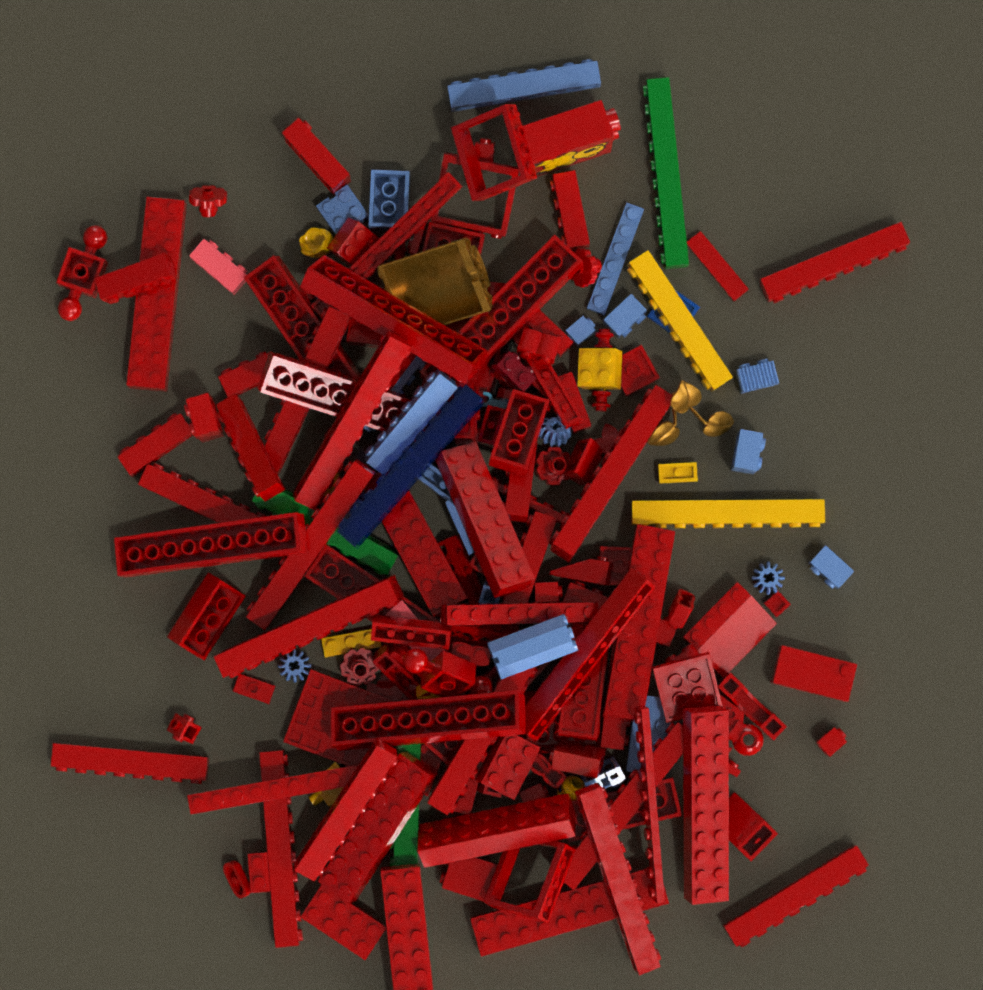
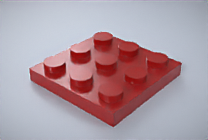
[652,652,723,723]

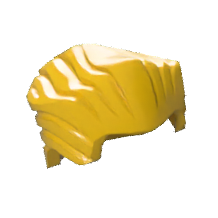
[299,228,333,258]

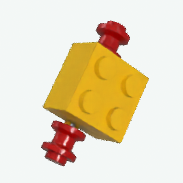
[577,329,622,412]

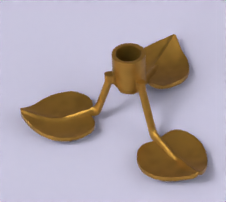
[647,381,734,446]

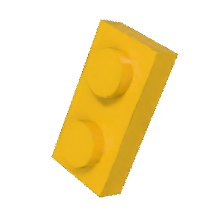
[658,462,698,484]

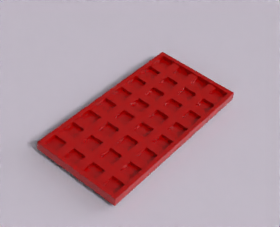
[283,669,441,796]

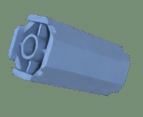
[487,614,578,680]

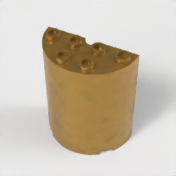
[377,237,492,325]

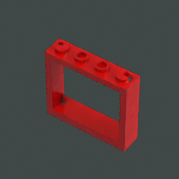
[451,104,537,201]
[431,152,519,239]
[484,841,576,924]

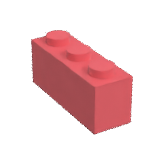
[189,239,248,295]

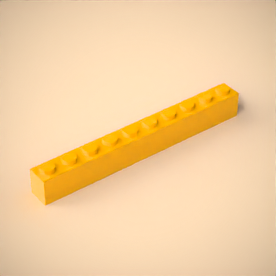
[631,499,825,529]

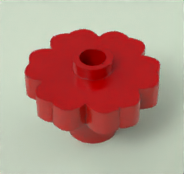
[189,185,227,217]
[571,248,602,288]
[534,447,570,486]
[340,647,379,686]

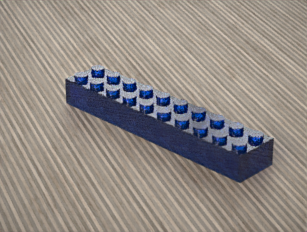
[337,385,484,549]

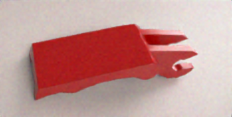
[474,351,500,404]

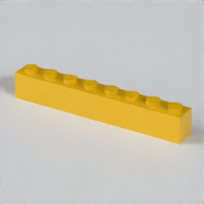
[627,250,733,392]

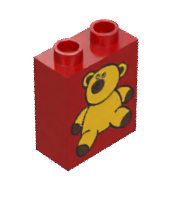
[522,100,621,177]

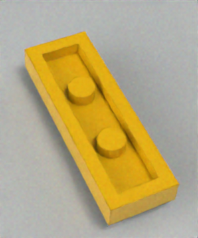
[321,629,382,658]

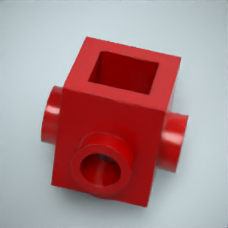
[167,713,202,744]

